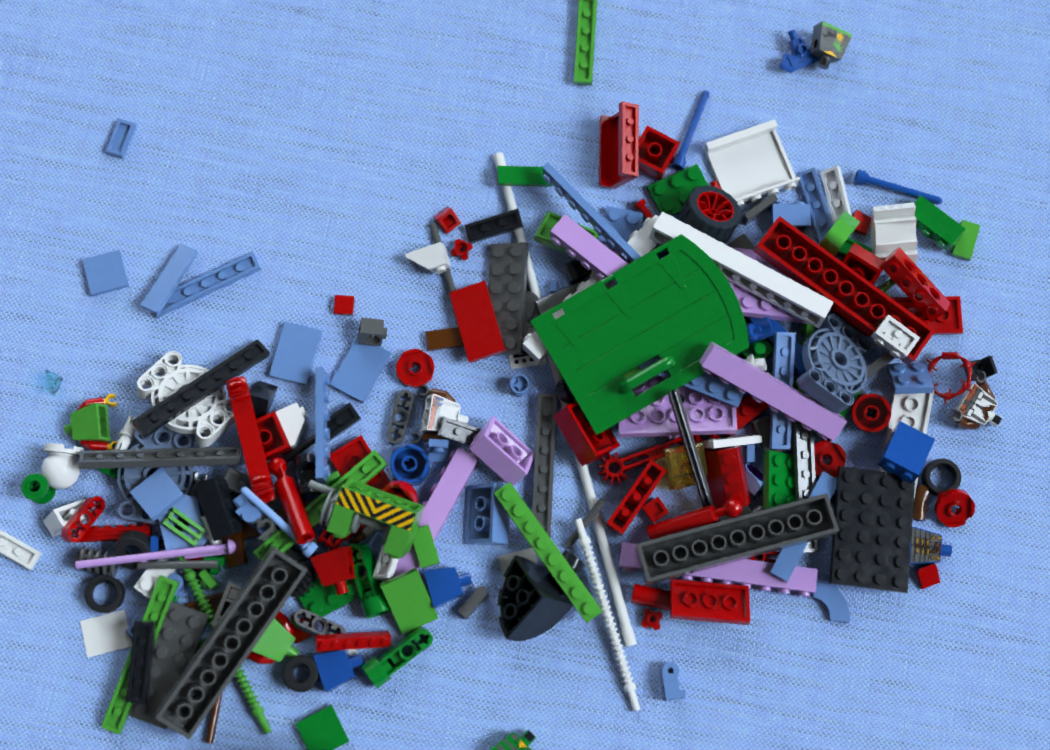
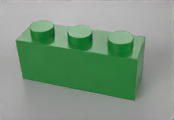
[914,195,966,252]

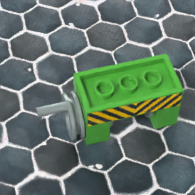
[308,479,425,559]

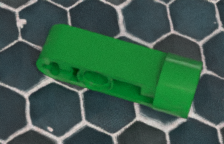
[349,543,391,619]
[361,627,433,689]

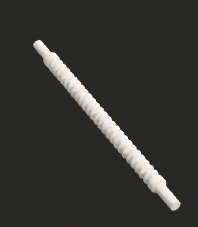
[574,518,640,712]

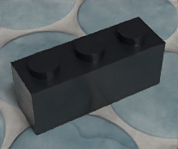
[194,475,243,541]

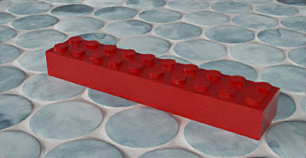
[753,216,936,365]

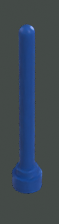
[670,90,709,171]
[854,169,942,204]

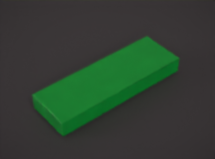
[496,166,553,187]

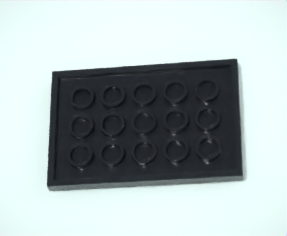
[829,466,915,593]

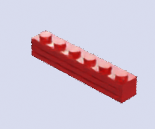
[78,524,152,543]
[314,631,391,652]

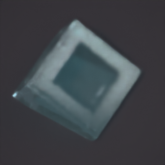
[45,370,63,395]

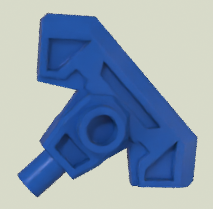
[780,30,819,73]

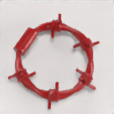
[926,352,976,404]

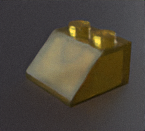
[664,443,708,490]

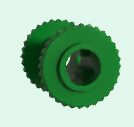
[21,473,56,504]

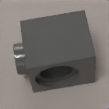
[358,317,387,346]

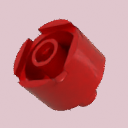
[851,393,891,432]

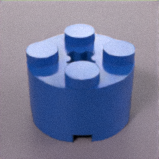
[390,444,430,486]

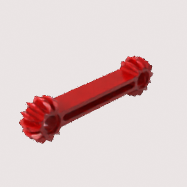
[226,376,276,503]
[597,434,720,485]

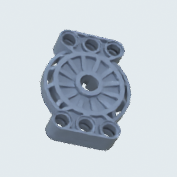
[797,314,871,414]
[117,428,193,527]

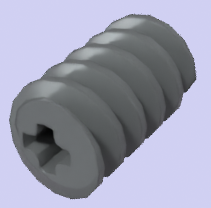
[74,546,119,577]

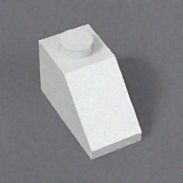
[405,242,451,274]
[276,403,308,449]
[43,499,90,537]
[134,559,177,599]

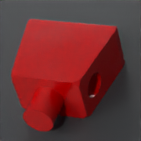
[310,546,355,596]

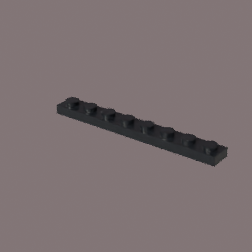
[132,339,270,438]

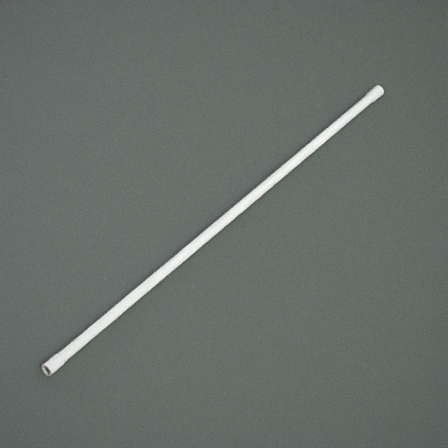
[493,152,637,647]

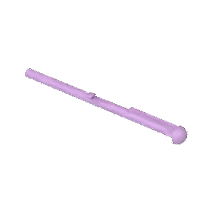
[75,539,236,569]

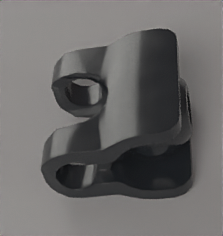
[294,454,322,499]

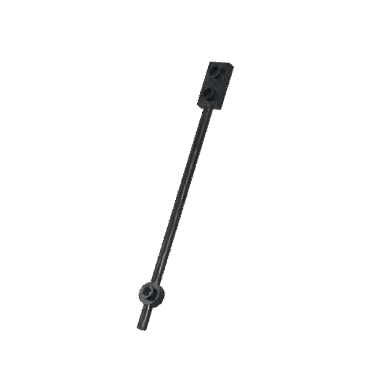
[159,403,361,548]

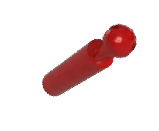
[268,457,316,545]
[647,498,743,540]
[631,583,670,611]

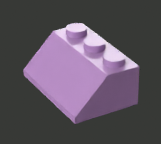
[469,416,535,486]

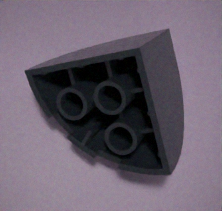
[498,555,573,641]

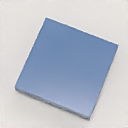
[82,250,129,297]
[130,467,185,521]

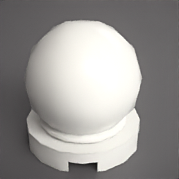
[41,443,84,490]

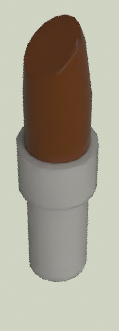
[350,520,383,544]

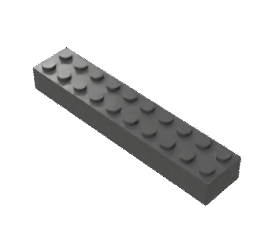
[635,493,839,586]
[155,545,308,740]

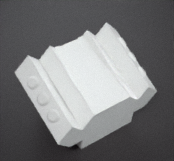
[870,202,918,263]

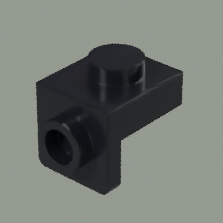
[963,356,997,381]

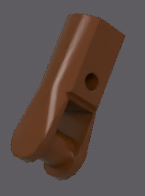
[913,485,929,522]

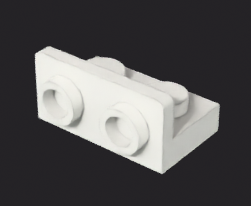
[871,315,920,359]

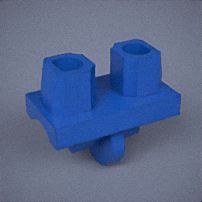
[746,316,775,344]

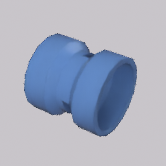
[510,374,529,397]

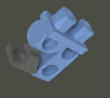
[233,494,277,544]

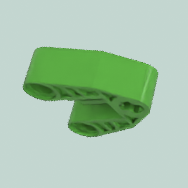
[819,211,860,256]

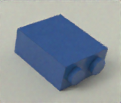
[877,421,935,483]

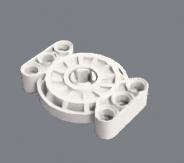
[137,351,235,448]

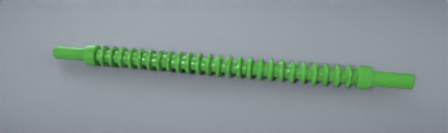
[177,556,272,735]

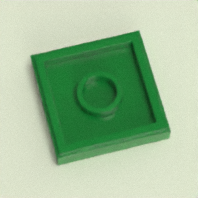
[296,705,349,750]

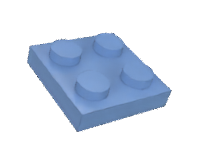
[600,206,643,245]
[887,362,934,394]

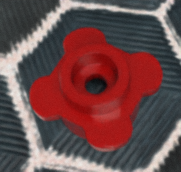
[451,239,472,260]
[641,608,663,630]

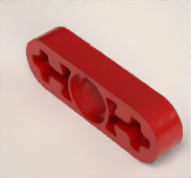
[61,496,105,543]

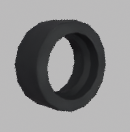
[921,458,962,496]
[84,575,125,613]

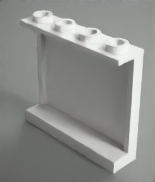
[704,119,800,208]

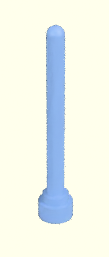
[241,487,318,558]

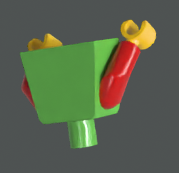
[64,394,118,451]
[247,611,299,664]

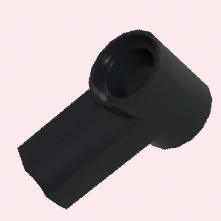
[563,260,592,284]

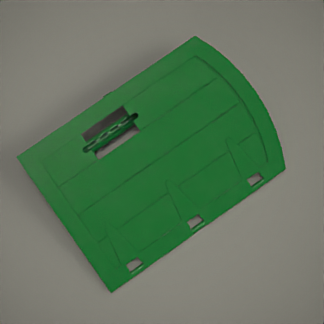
[530,234,749,435]

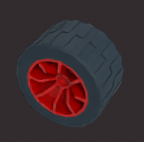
[678,186,742,244]

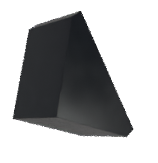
[251,381,278,419]

